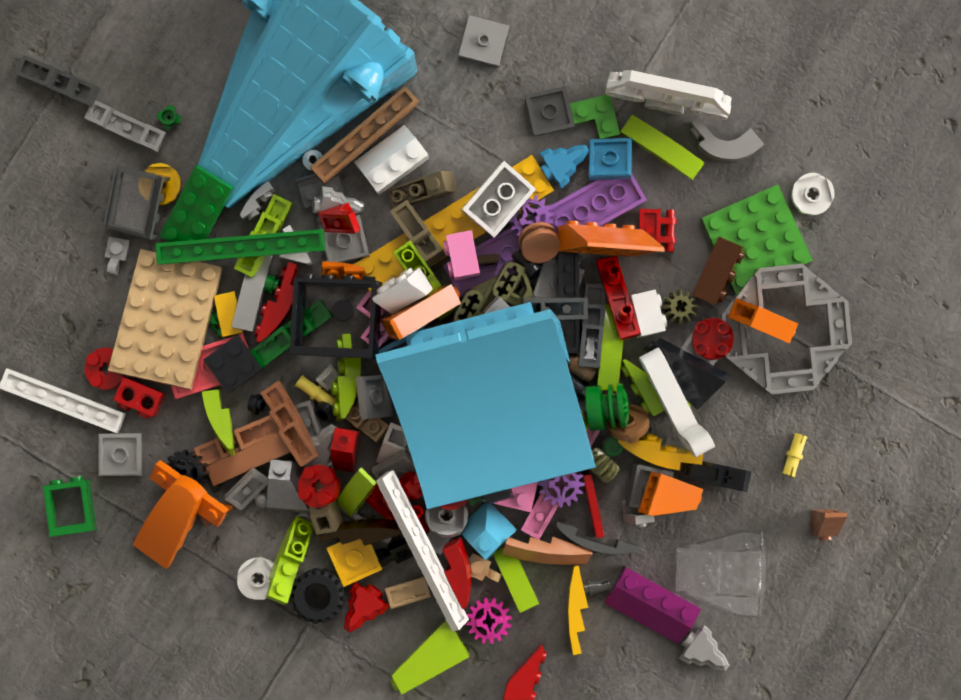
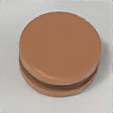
[518,222,560,263]

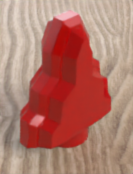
[344,582,390,633]

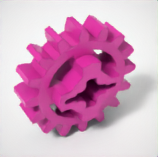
[466,597,512,644]

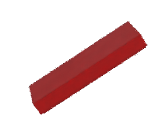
[582,473,605,538]

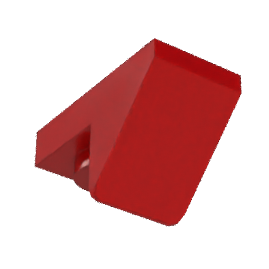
[318,203,361,234]

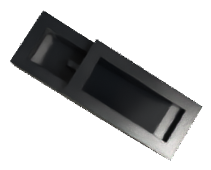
[680,461,751,492]

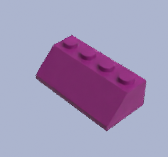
[604,566,701,644]

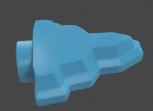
[539,145,589,189]

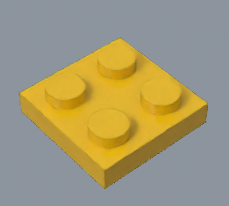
[327,539,383,587]

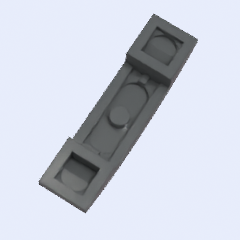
[555,520,639,554]

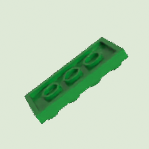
[159,165,234,242]

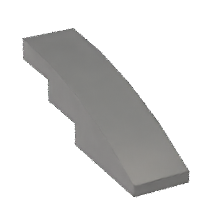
[232,255,274,332]

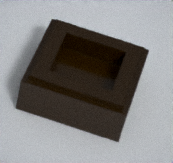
[477,254,499,266]

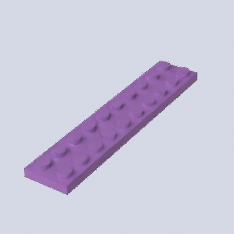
[443,174,647,299]

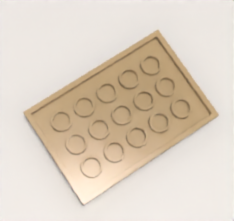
[108,249,223,390]

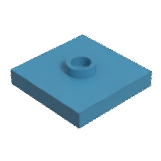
[589,138,632,180]

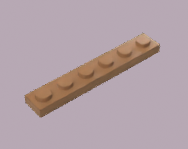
[310,86,419,185]

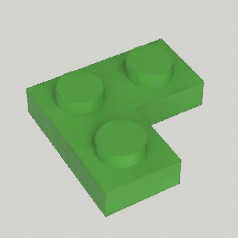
[570,95,620,139]

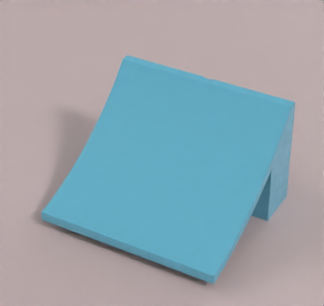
[375,302,596,509]

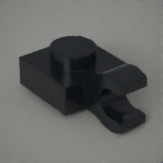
[375,538,414,567]

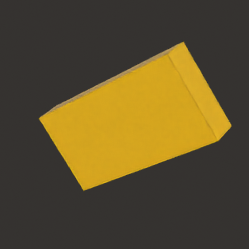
[214,291,244,337]

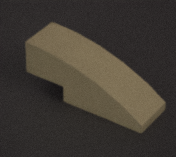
[390,200,446,267]

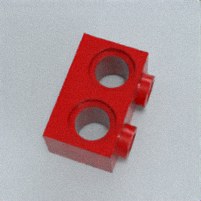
[113,377,166,419]

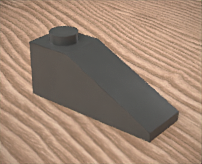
[521,297,588,320]

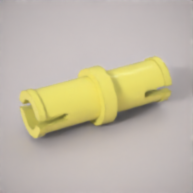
[295,375,335,406]
[782,433,807,478]

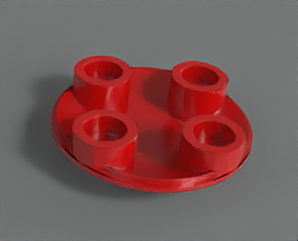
[692,318,734,360]

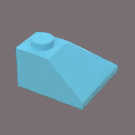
[462,502,517,560]

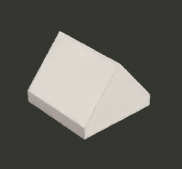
[315,364,341,391]

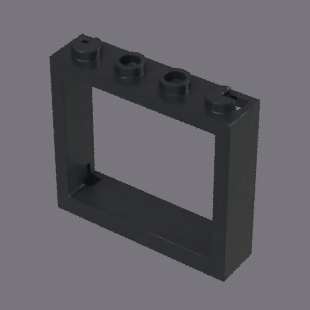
[290,274,382,359]

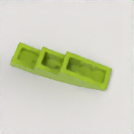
[620,115,704,180]
[234,194,294,278]
[597,304,623,392]

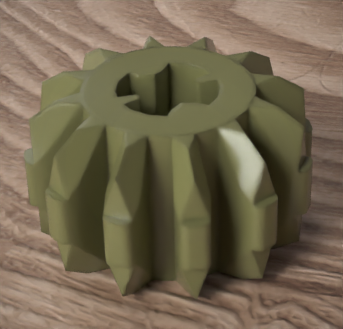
[662,289,698,325]
[590,448,619,483]

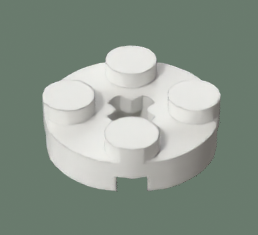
[791,173,834,216]
[237,557,273,600]

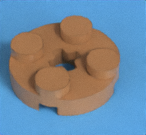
[607,405,650,443]

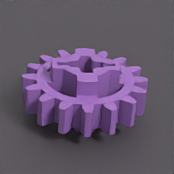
[508,195,554,237]
[538,473,584,507]

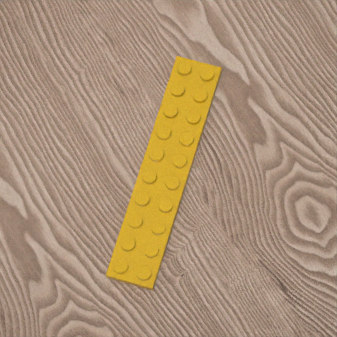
[353,155,554,293]

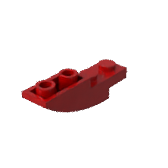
[255,262,299,342]

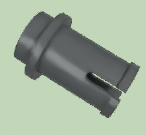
[583,578,611,597]

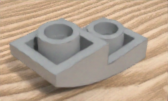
[240,181,275,221]

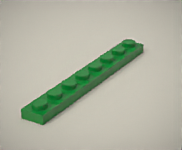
[155,229,326,265]

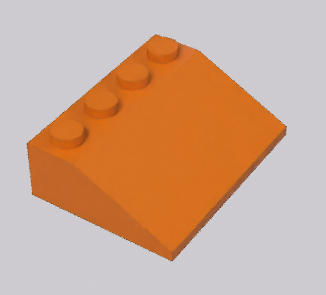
[558,221,664,257]

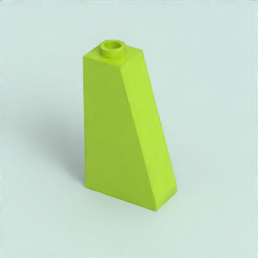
[390,619,469,694]

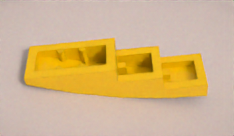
[567,564,588,655]

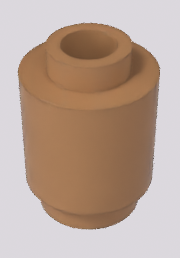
[567,353,598,382]

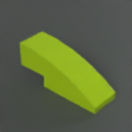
[202,390,235,456]
[337,468,377,517]
[493,547,539,613]

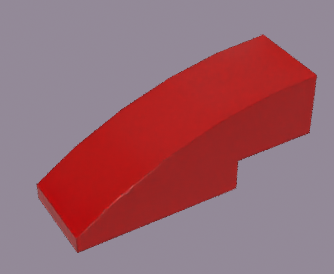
[442,537,472,609]

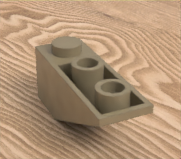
[388,171,458,209]
[304,463,343,535]

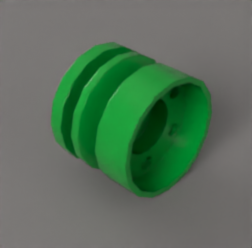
[585,383,629,431]

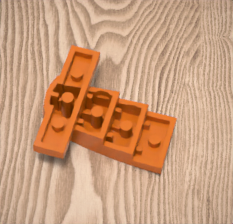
[133,460,229,569]

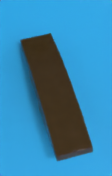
[317,519,402,546]

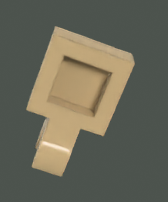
[469,553,502,582]

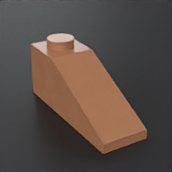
[812,509,847,540]

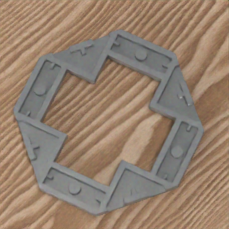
[721,263,852,394]

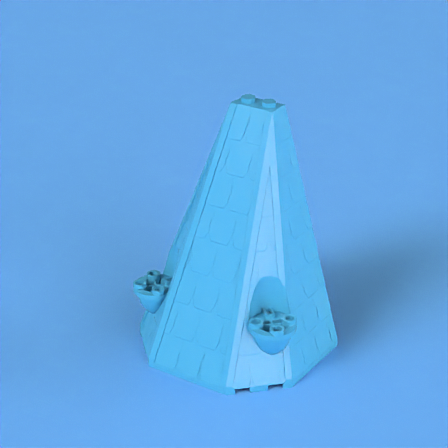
[198,0,418,209]

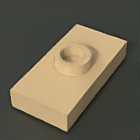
[385,576,432,609]

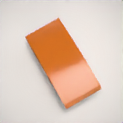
[321,262,365,288]

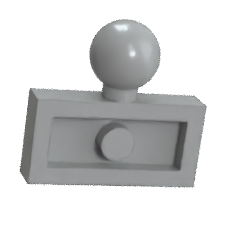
[225,467,268,510]

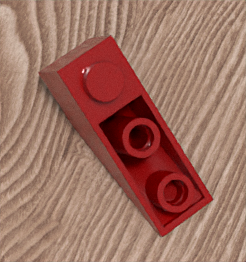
[502,644,547,700]

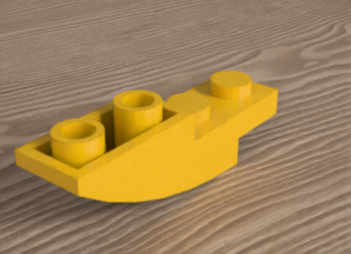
[618,434,703,470]

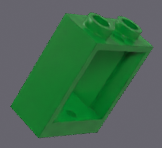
[43,476,97,537]

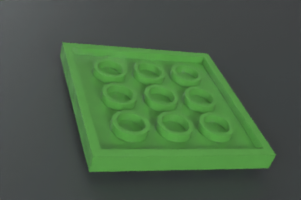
[701,185,813,295]

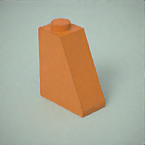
[728,298,798,343]
[638,472,703,516]

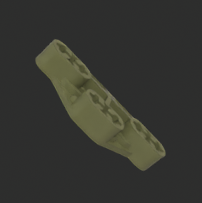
[452,261,533,322]

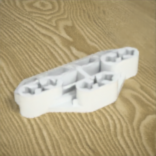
[605,70,732,120]

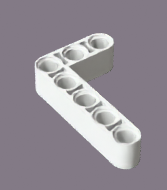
[639,347,715,457]

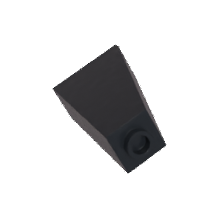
[643,338,730,410]

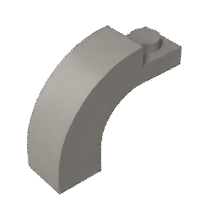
[689,118,764,163]

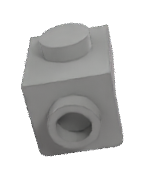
[622,500,655,528]

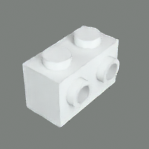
[629,290,667,338]

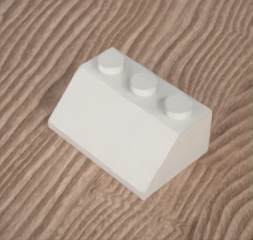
[354,125,429,195]
[460,161,536,238]

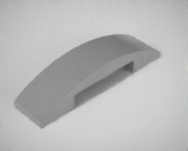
[84,100,167,152]

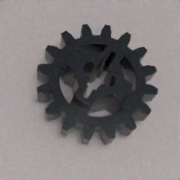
[166,450,209,488]

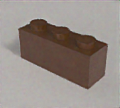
[692,236,745,305]

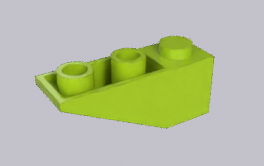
[621,359,664,417]

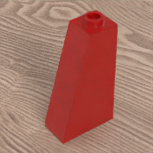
[331,427,362,473]

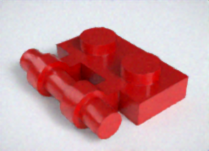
[639,209,677,252]

